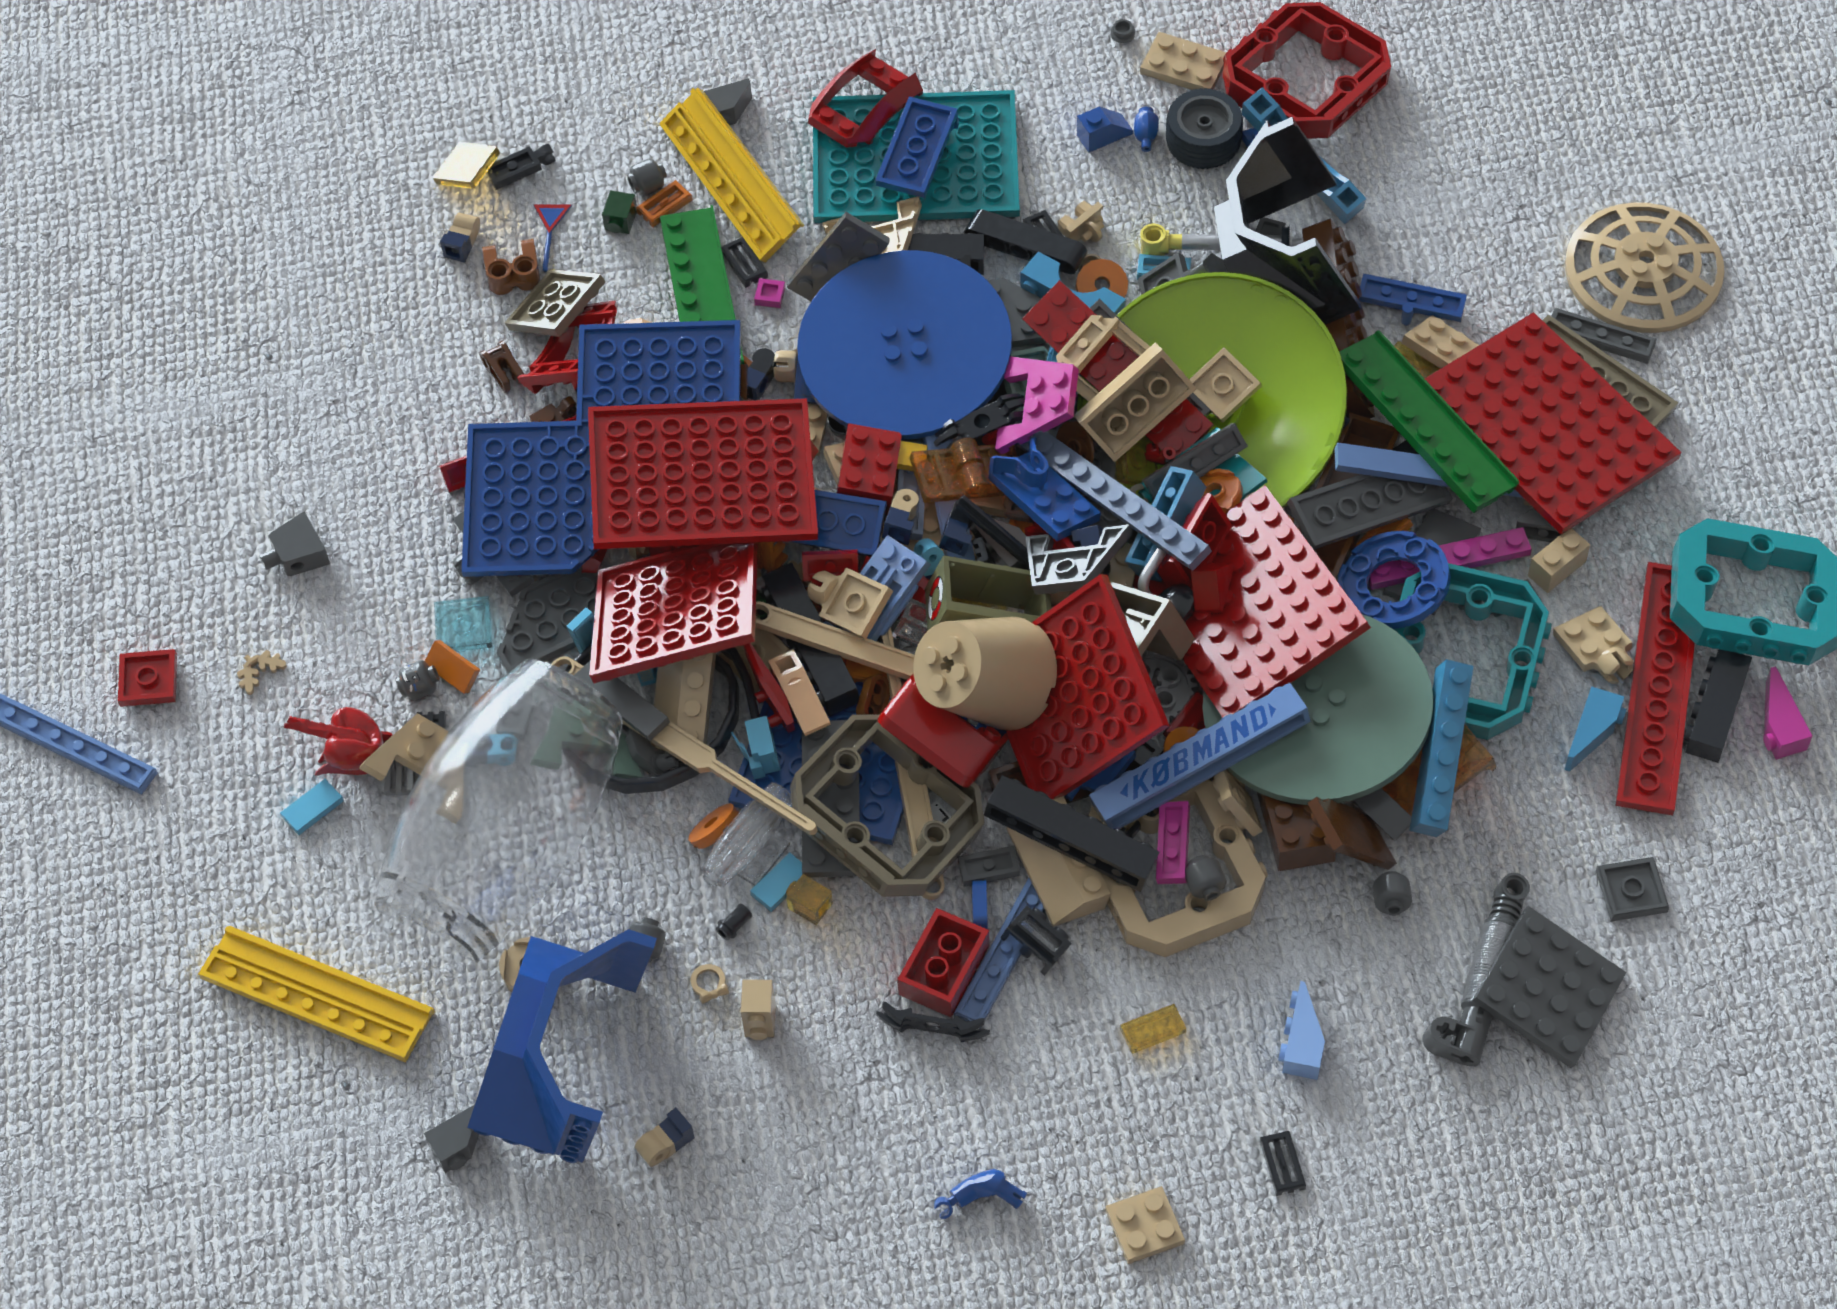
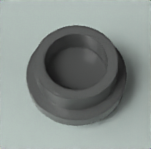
[1110,19,1135,43]

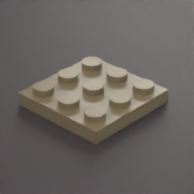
[504,269,606,337]

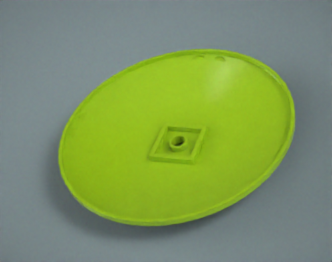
[1077,272,1347,508]

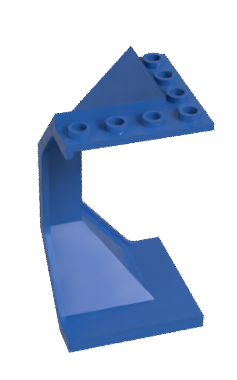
[467,929,657,1163]

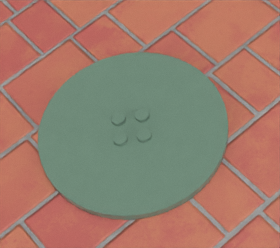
[1203,614,1433,805]

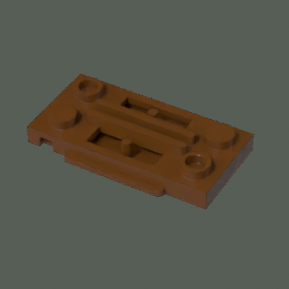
[1307,797,1397,870]

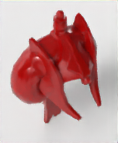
[284,707,393,776]

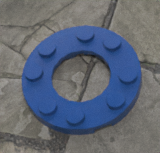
[1338,531,1451,629]

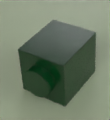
[602,190,637,234]

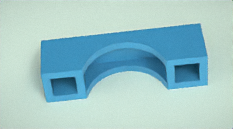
[1020,252,1126,315]

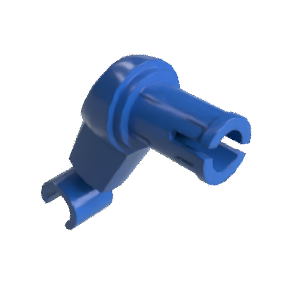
[934,1169,1027,1219]

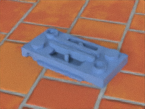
[824,535,931,641]

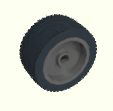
[1166,88,1243,169]

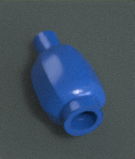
[1134,107,1159,152]

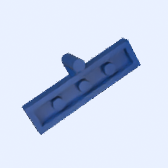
[1359,273,1467,326]

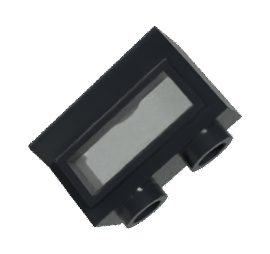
[1000,906,1072,976]

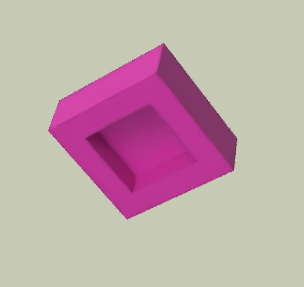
[754,278,785,308]

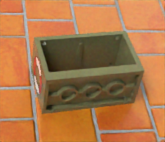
[925,555,1051,631]

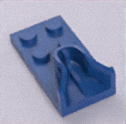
[875,96,959,198]
[988,437,1101,541]
[776,490,887,556]

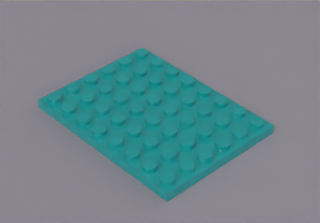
[813,90,1020,224]

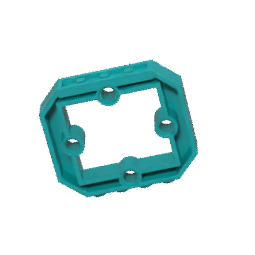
[1670,518,1837,666]
[1393,563,1552,740]

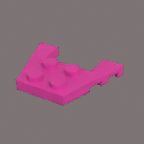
[995,356,1079,454]

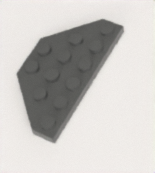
[497,567,598,678]

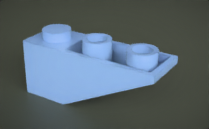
[1278,981,1325,1080]

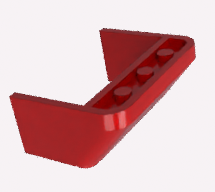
[877,673,1009,788]

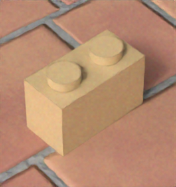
[1528,528,1590,593]
[741,980,776,1040]

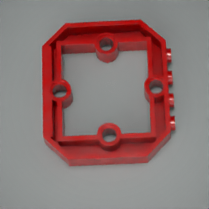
[1223,2,1391,139]

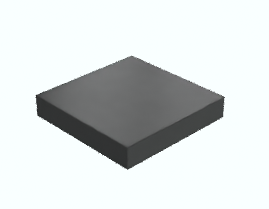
[1596,857,1669,922]

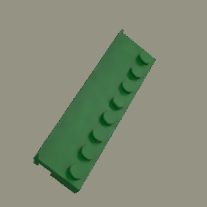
[660,205,744,364]
[1339,330,1519,513]

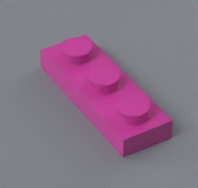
[1156,801,1190,884]

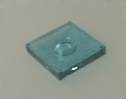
[434,596,493,652]

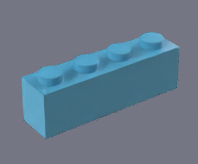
[1125,466,1206,582]

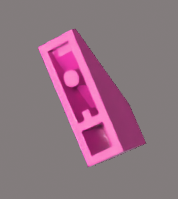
[1763,666,1812,760]

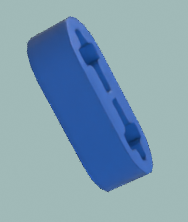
[972,880,988,929]

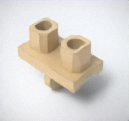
[1058,200,1104,242]

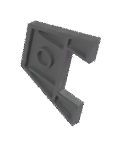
[1026,524,1132,595]

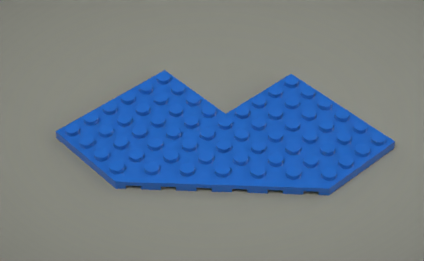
[462,320,741,577]

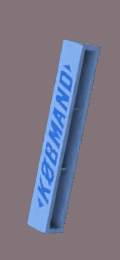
[1089,683,1311,829]

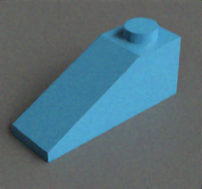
[1564,686,1627,772]

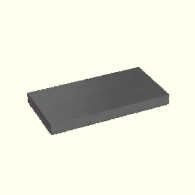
[1384,509,1481,616]

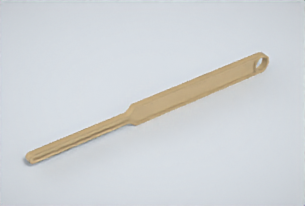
[755,602,915,680]
[880,627,945,900]
[550,656,818,835]

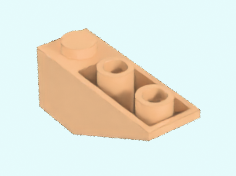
[768,649,831,736]

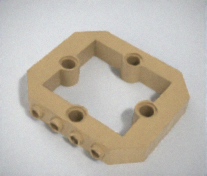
[1088,780,1268,957]

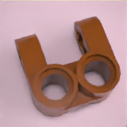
[482,239,540,295]

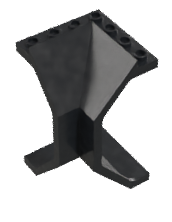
[1214,117,1361,325]

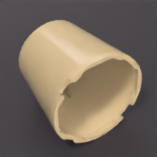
[913,617,1057,731]

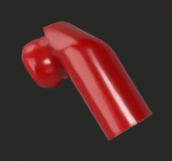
[1144,443,1176,465]

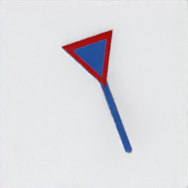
[533,204,572,272]

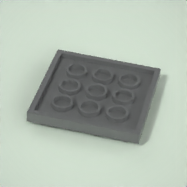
[1472,906,1627,1068]

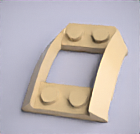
[1056,315,1183,402]

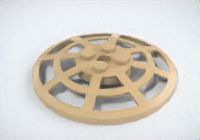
[1565,203,1724,333]

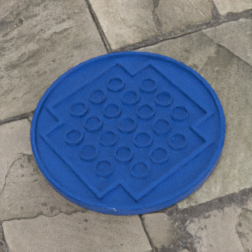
[797,250,1012,440]

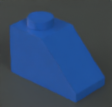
[1077,106,1133,153]

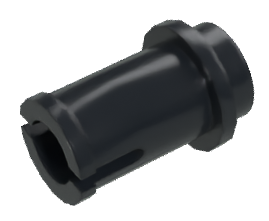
[716,903,752,940]

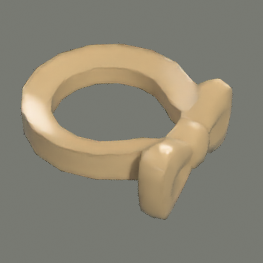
[690,964,729,1004]

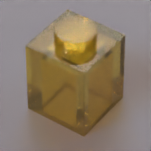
[786,874,833,925]

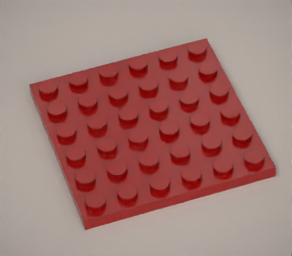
[589,542,758,684]
[1006,574,1170,799]

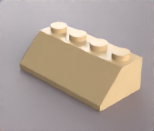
[1073,343,1197,462]
[650,653,716,751]
[1006,796,1111,927]

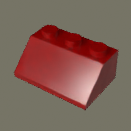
[1157,493,1233,591]

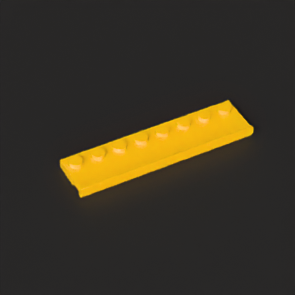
[659,87,804,263]
[198,926,435,1063]

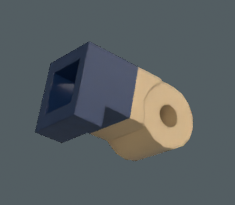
[440,212,480,263]
[882,489,919,546]
[634,1107,695,1167]

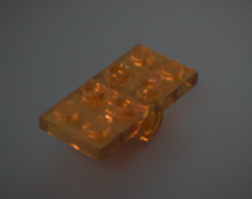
[909,438,1018,503]

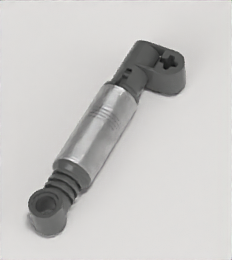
[1422,873,1530,1066]

